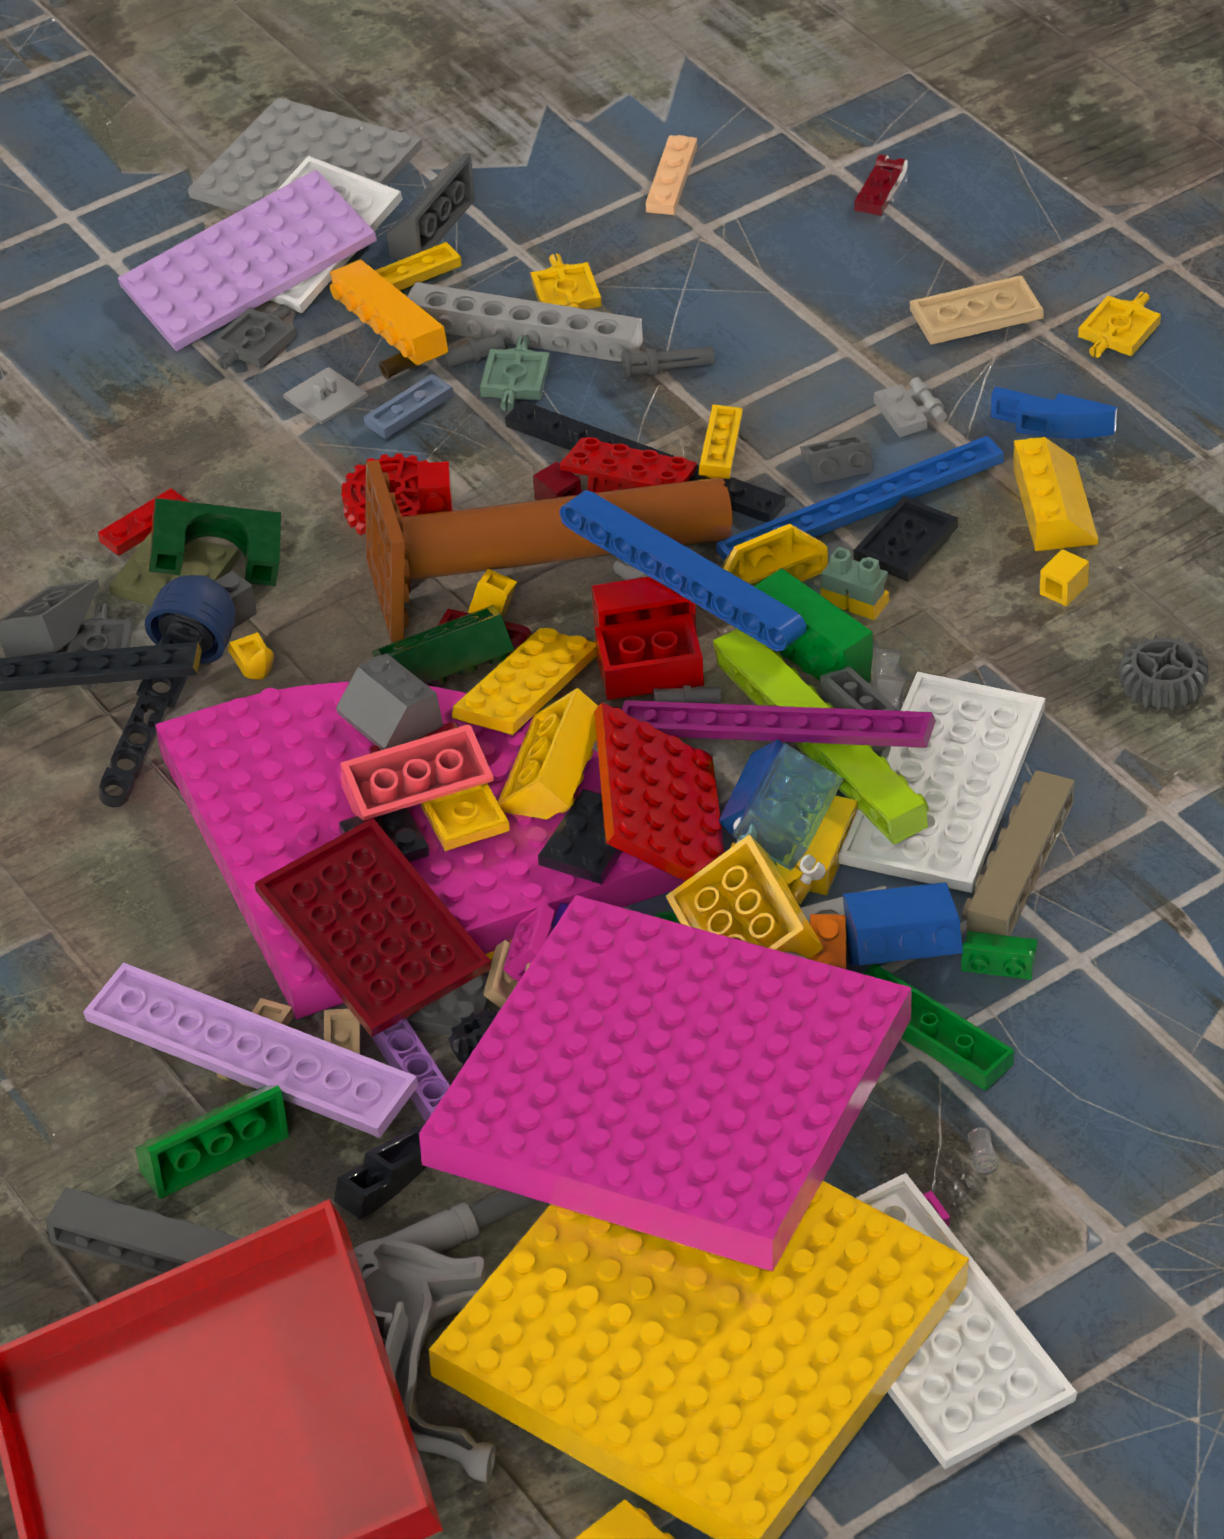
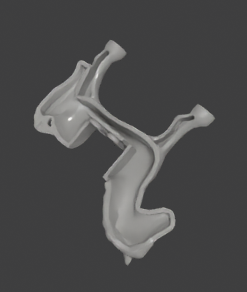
[353,1238,496,1484]

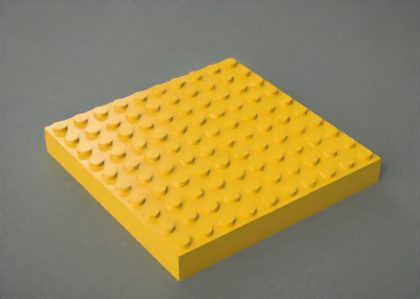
[429,1181,969,1539]

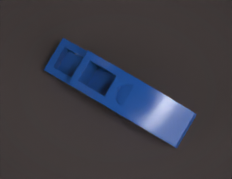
[991,387,1117,439]

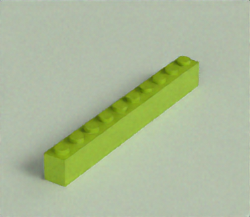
[713,629,929,845]

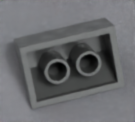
[336,653,444,750]

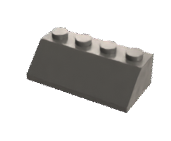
[386,153,475,260]

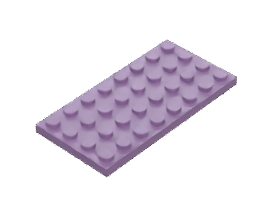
[118,169,377,351]

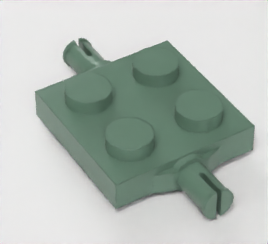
[480,336,550,411]

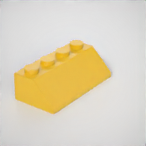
[1013,437,1099,551]
[498,688,598,820]

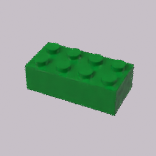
[753,568,873,683]

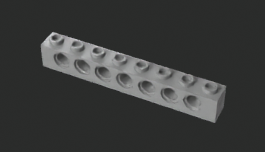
[407,282,643,362]

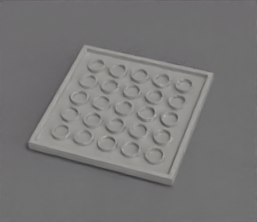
[188,97,422,212]

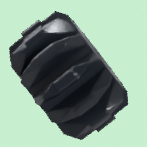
[448,1009,498,1066]

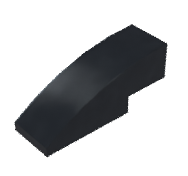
[334,1127,427,1220]

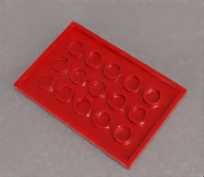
[594,703,725,881]

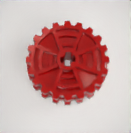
[341,453,430,536]

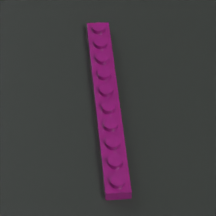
[621,700,936,748]

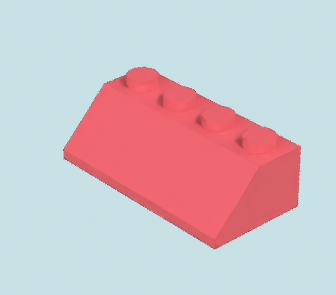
[340,724,494,821]

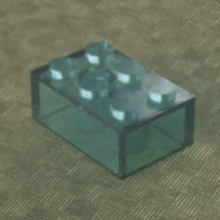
[732,743,843,871]

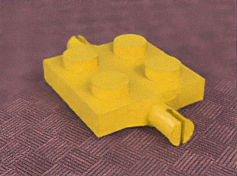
[531,253,601,310]
[1078,291,1161,358]

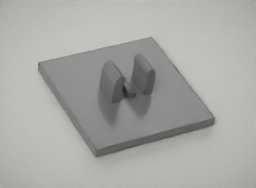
[283,367,368,425]

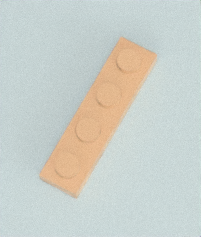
[646,135,697,215]

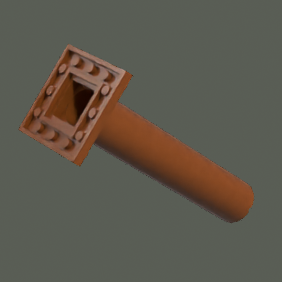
[366,460,732,642]

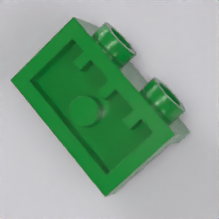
[961,931,1038,980]

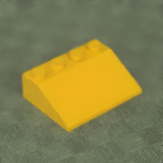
[666,834,823,959]

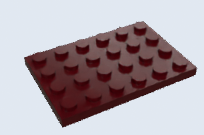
[255,818,491,1037]

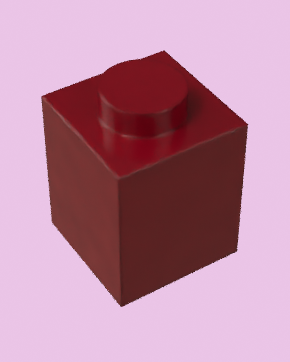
[533,461,582,500]

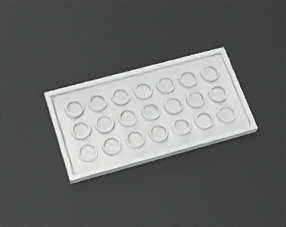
[839,672,1045,893]
[856,1173,1077,1469]

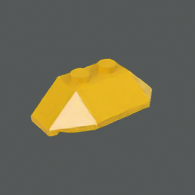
[722,524,828,586]

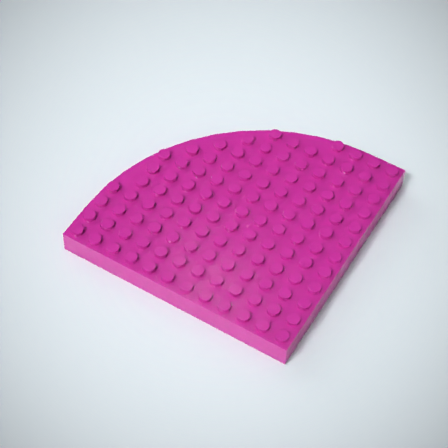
[155,682,684,1019]

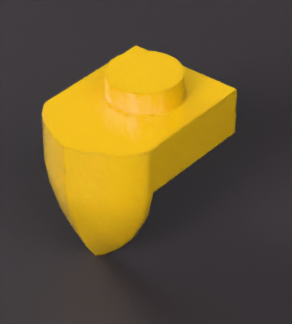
[228,632,274,680]

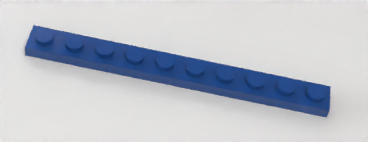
[716,435,1004,562]

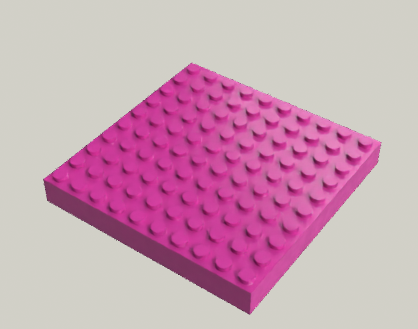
[419,895,912,1272]

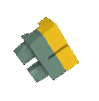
[821,547,889,620]

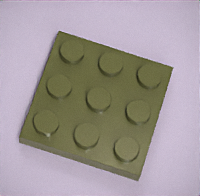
[109,532,239,606]

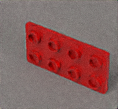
[560,437,697,493]

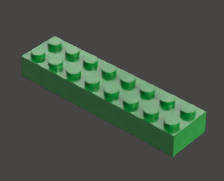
[863,964,1014,1091]

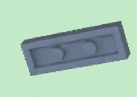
[364,374,453,439]

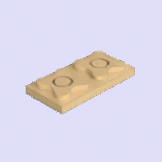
[910,275,1044,345]

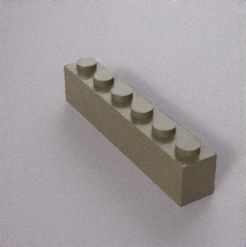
[962,770,1075,936]

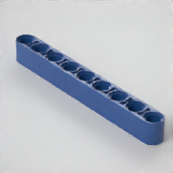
[559,490,806,651]

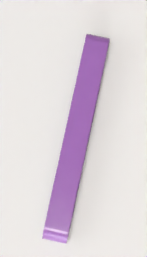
[372,1018,450,1122]

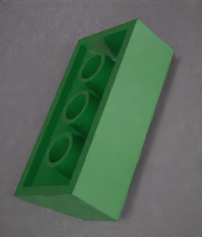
[135,1085,289,1199]

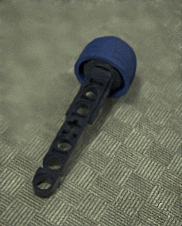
[98,575,235,808]

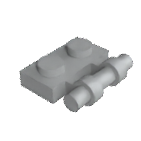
[874,377,947,438]

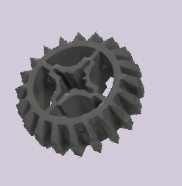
[1119,634,1209,712]

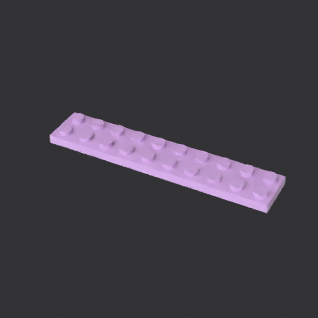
[83,962,419,1138]

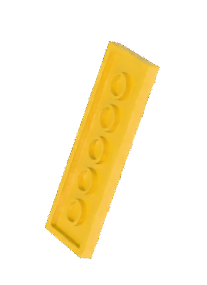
[452,628,596,735]

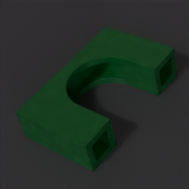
[149,498,281,586]

